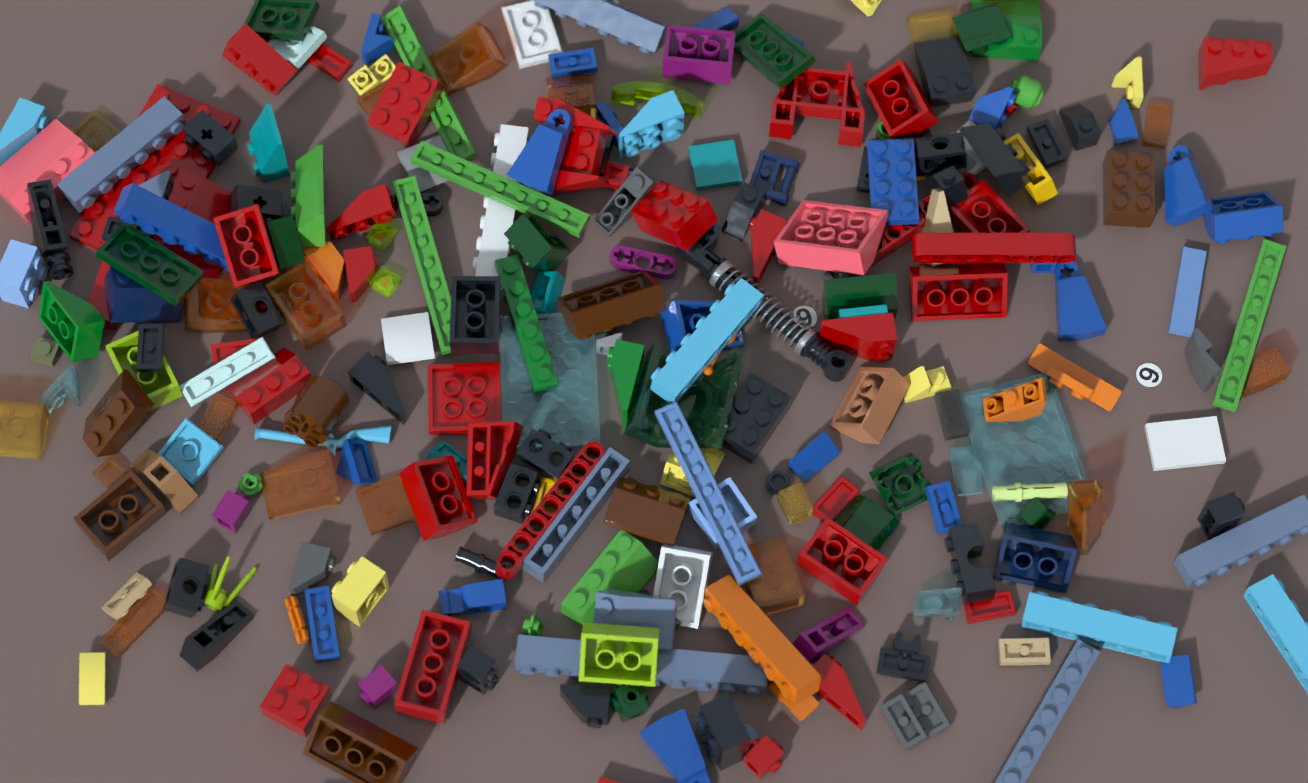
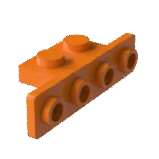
[1028,344,1122,412]

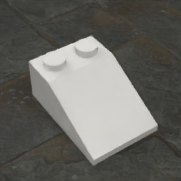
[653,544,713,629]

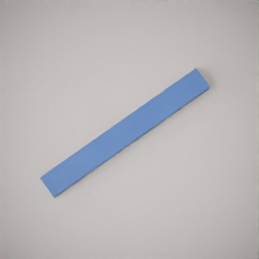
[654,401,762,586]

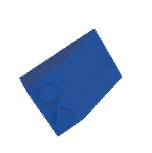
[661,300,745,353]

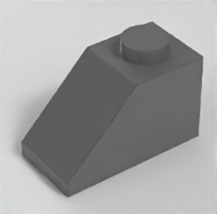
[289,542,336,597]

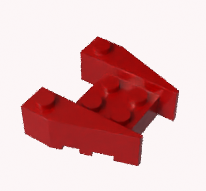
[769,61,865,147]
[519,97,620,197]

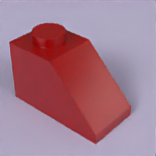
[343,246,380,302]

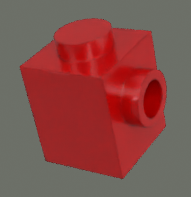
[743,735,784,780]

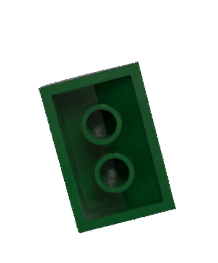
[821,272,898,320]

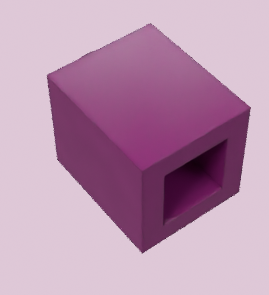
[212,490,252,533]
[358,664,399,709]

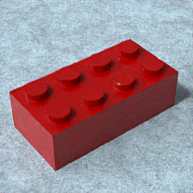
[394,610,472,725]

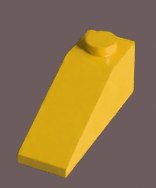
[1004,133,1058,206]

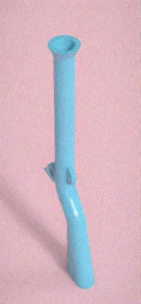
[255,425,392,457]

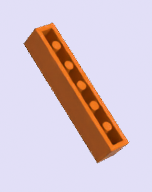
[703,575,821,705]

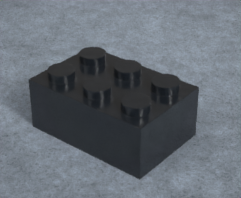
[449,276,501,354]
[711,373,792,464]
[695,693,751,771]

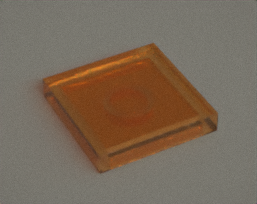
[355,475,416,536]

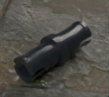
[455,546,506,579]

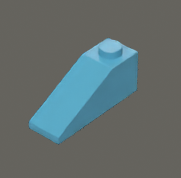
[0,98,49,165]

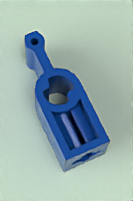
[439,579,507,616]

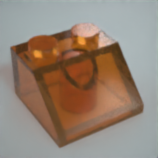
[546,75,596,118]

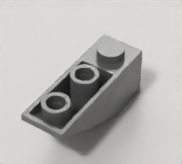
[593,167,658,236]

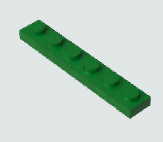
[494,255,558,393]

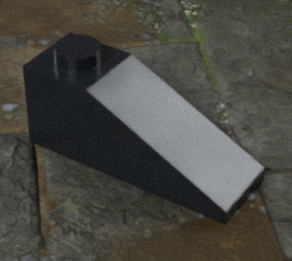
[27,179,68,258]
[348,352,407,425]
[179,600,255,671]

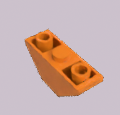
[302,241,346,302]
[983,378,1047,422]

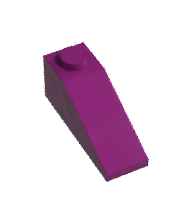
[792,607,865,664]

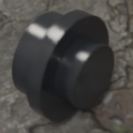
[766,471,790,495]

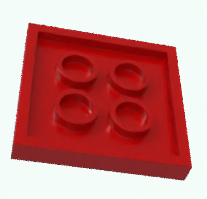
[428,362,502,435]

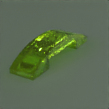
[611,81,703,118]

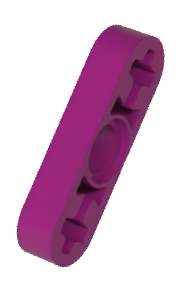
[610,245,677,280]

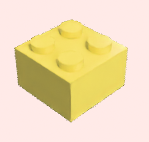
[332,556,390,627]

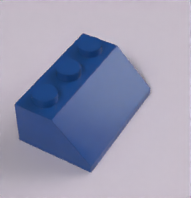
[1202,191,1283,243]

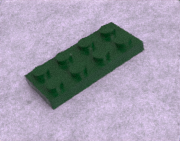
[734,13,816,90]
[96,222,205,306]

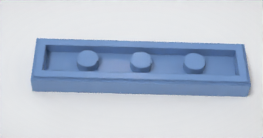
[1168,246,1207,338]

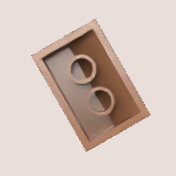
[829,367,910,444]

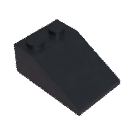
[913,36,976,107]

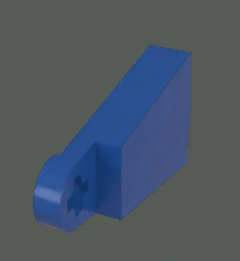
[507,109,573,195]
[1164,145,1214,226]
[1054,262,1107,341]
[640,709,711,783]

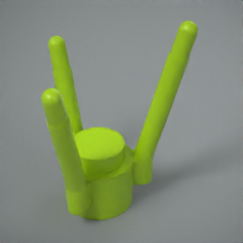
[204,556,257,612]

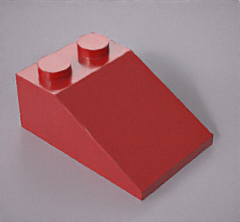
[948,180,1030,264]
[819,313,897,362]

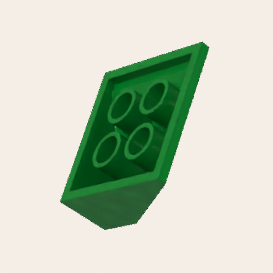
[970,0,1042,61]

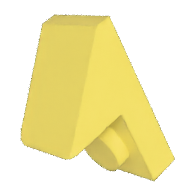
[1112,57,1144,108]
[903,366,951,403]

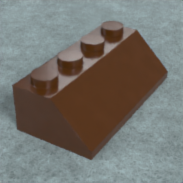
[556,270,666,339]
[303,701,419,783]

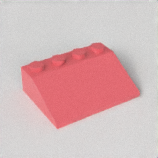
[0,119,95,226]
[774,200,889,275]

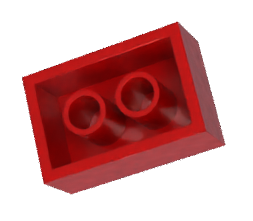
[367,61,444,147]
[630,180,718,251]

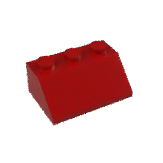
[863,59,939,138]
[213,204,280,287]
[226,347,311,425]
[399,455,478,541]
[797,517,888,606]

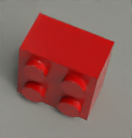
[259,664,332,738]

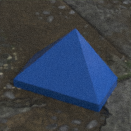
[336,439,378,486]

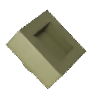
[29,336,61,367]

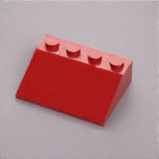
[153,168,231,285]

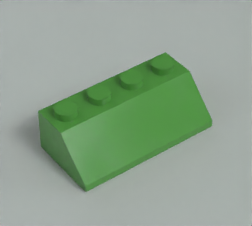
[291,145,325,247]
[561,530,659,628]

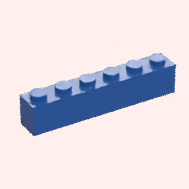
[114,183,230,274]

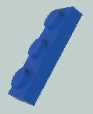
[304,585,341,663]

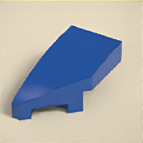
[1108,99,1139,145]

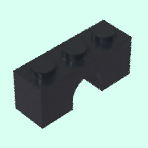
[944,523,996,604]

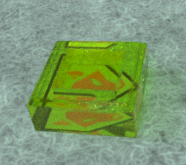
[365,223,398,252]
[369,266,402,299]

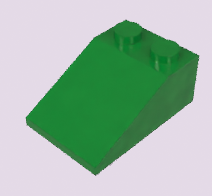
[38,281,105,363]
[607,339,645,429]

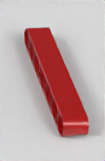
[851,172,978,275]
[912,233,1077,263]
[495,441,604,580]

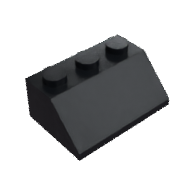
[959,123,1032,197]

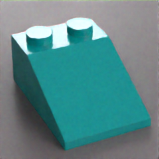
[247,103,290,183]

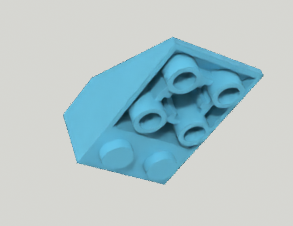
[619,90,684,159]

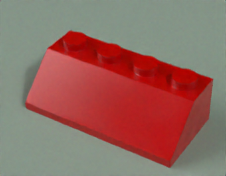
[909,263,1008,321]

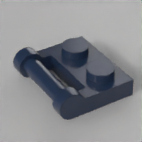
[749,150,800,206]

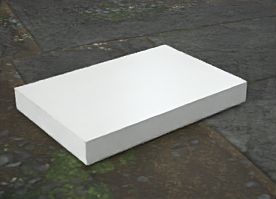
[501,0,563,69]
[1144,416,1226,471]

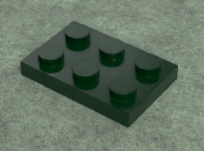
[243,0,320,41]

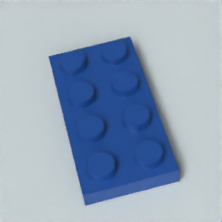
[867,139,919,225]

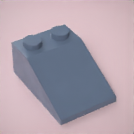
[594,589,677,650]

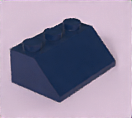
[104,266,183,322]
[994,522,1078,593]

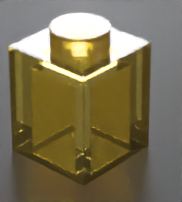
[777,482,813,525]

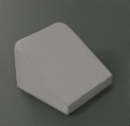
[596,333,623,356]

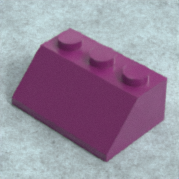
[662,25,735,84]

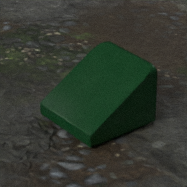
[1020,497,1056,529]

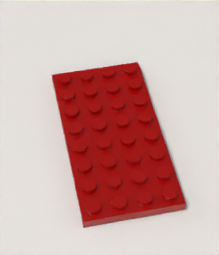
[69,84,241,250]

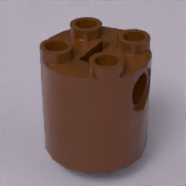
[283,376,350,448]

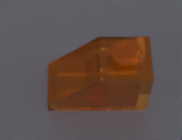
[1242,347,1291,398]

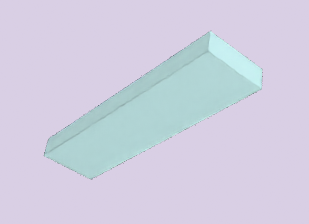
[179,337,275,407]

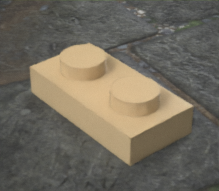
[102,572,152,620]
[998,638,1051,666]

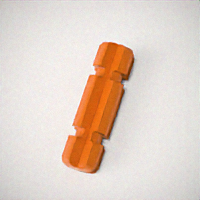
[284,596,310,644]

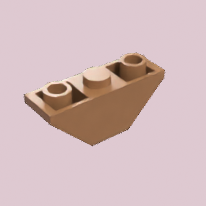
[130,449,199,514]

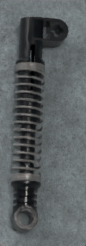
[675,222,850,382]

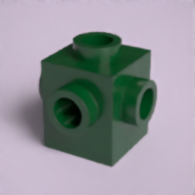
[610,684,649,723]

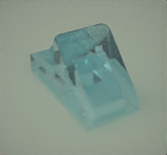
[38,364,81,414]
[949,445,982,496]
[914,587,962,622]

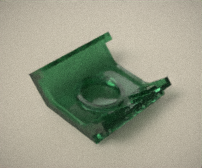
[624,343,743,448]

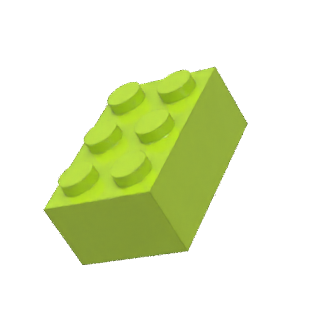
[105,331,183,411]
[579,623,660,687]

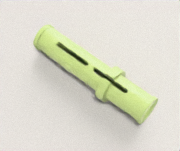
[992,482,1068,502]

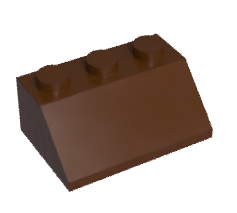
[83,369,155,457]
[603,477,691,546]

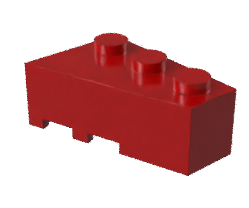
[222,23,297,95]
[1198,37,1273,90]
[466,421,524,500]

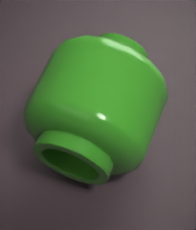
[1009,75,1044,109]

